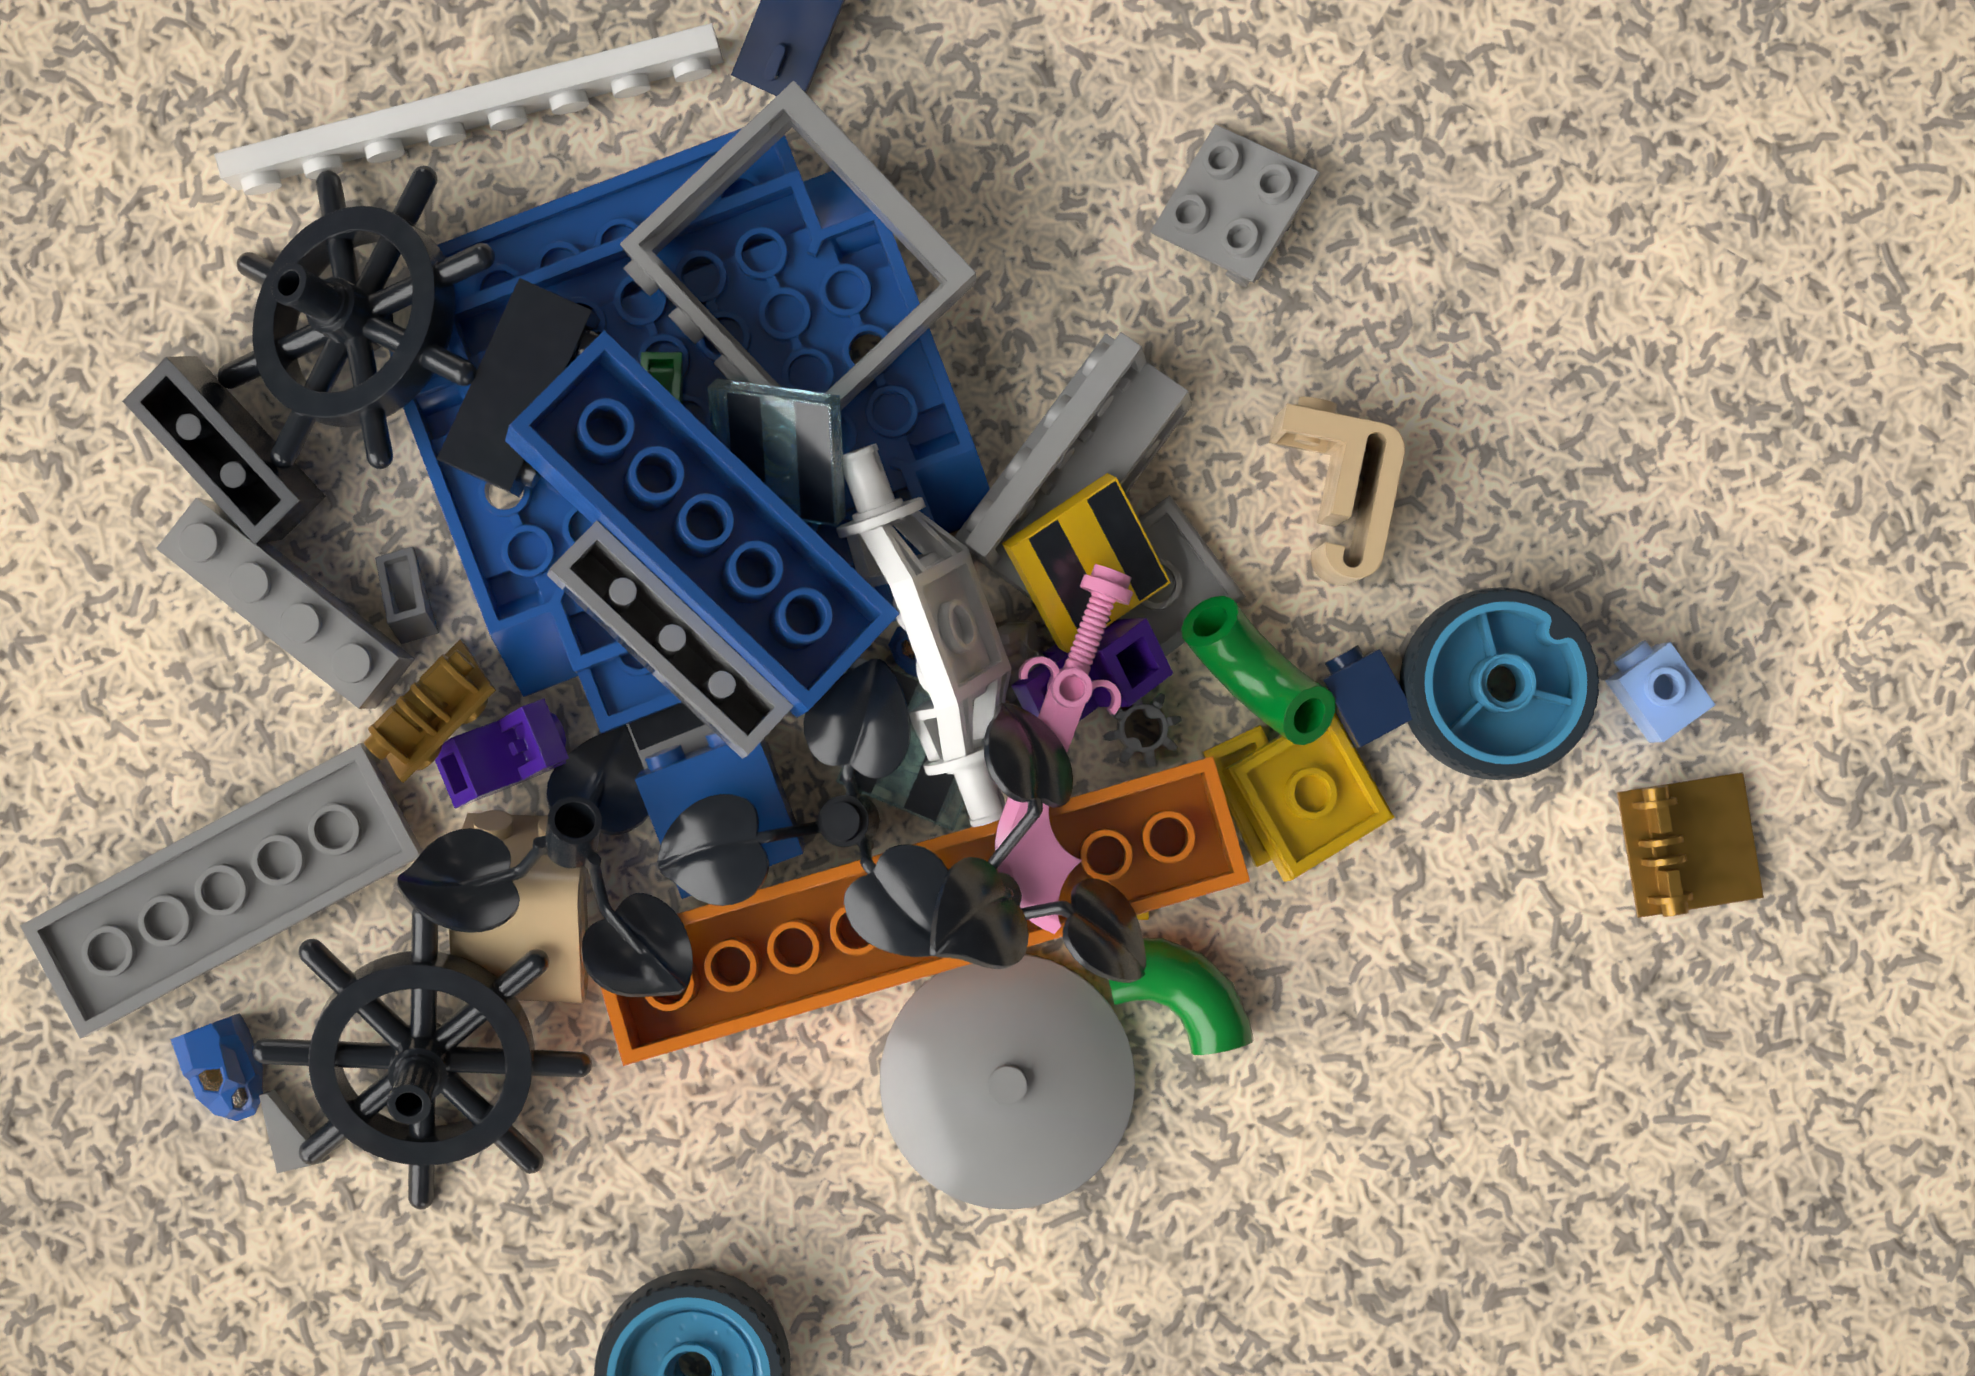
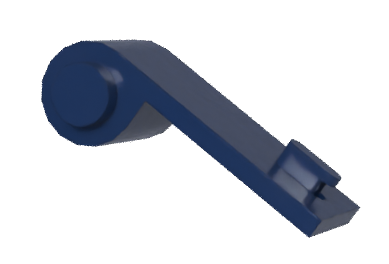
[731,0,845,96]

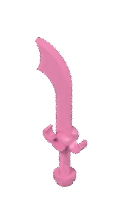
[995,564,1133,934]

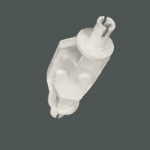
[836,443,1012,827]

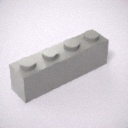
[156,498,415,709]

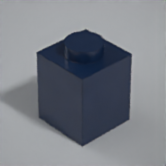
[1316,645,1412,748]

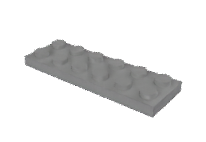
[20,743,423,1039]

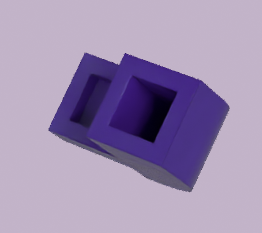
[1011,618,1174,721]
[435,698,569,809]

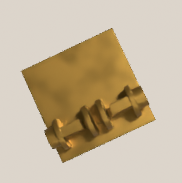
[363,640,496,783]
[1617,772,1764,918]

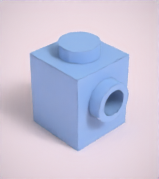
[1605,640,1715,743]

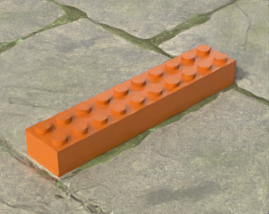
[601,756,1250,1066]

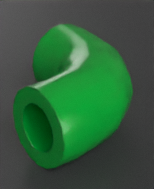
[1181,596,1335,745]
[1109,938,1254,1055]

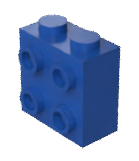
[635,732,805,899]

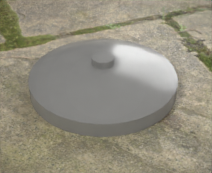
[880,953,1135,1209]

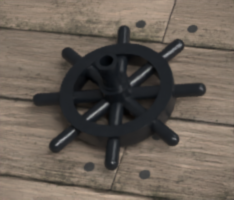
[217,166,495,469]
[252,908,592,1210]

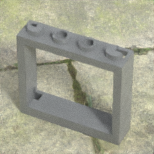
[620,80,976,440]

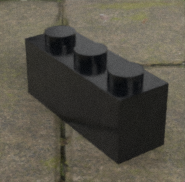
[437,278,602,498]
[122,356,326,544]

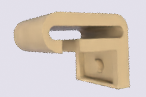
[1269,396,1405,586]
[449,810,589,1003]

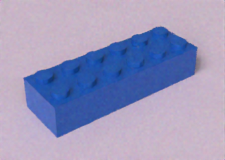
[505,330,900,718]

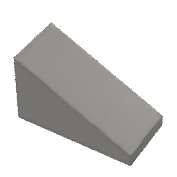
[375,546,439,644]
[259,1090,330,1173]

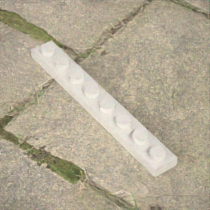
[214,23,724,195]

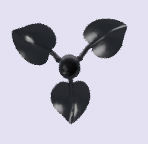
[657,658,948,957]
[929,703,1146,983]
[397,725,693,997]

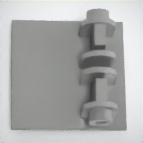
[1150,124,1320,287]

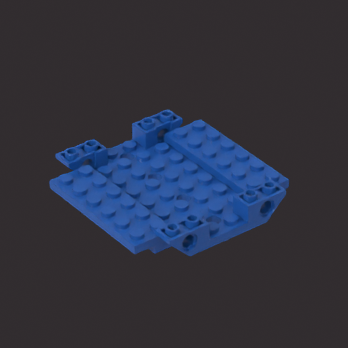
[389,128,990,733]

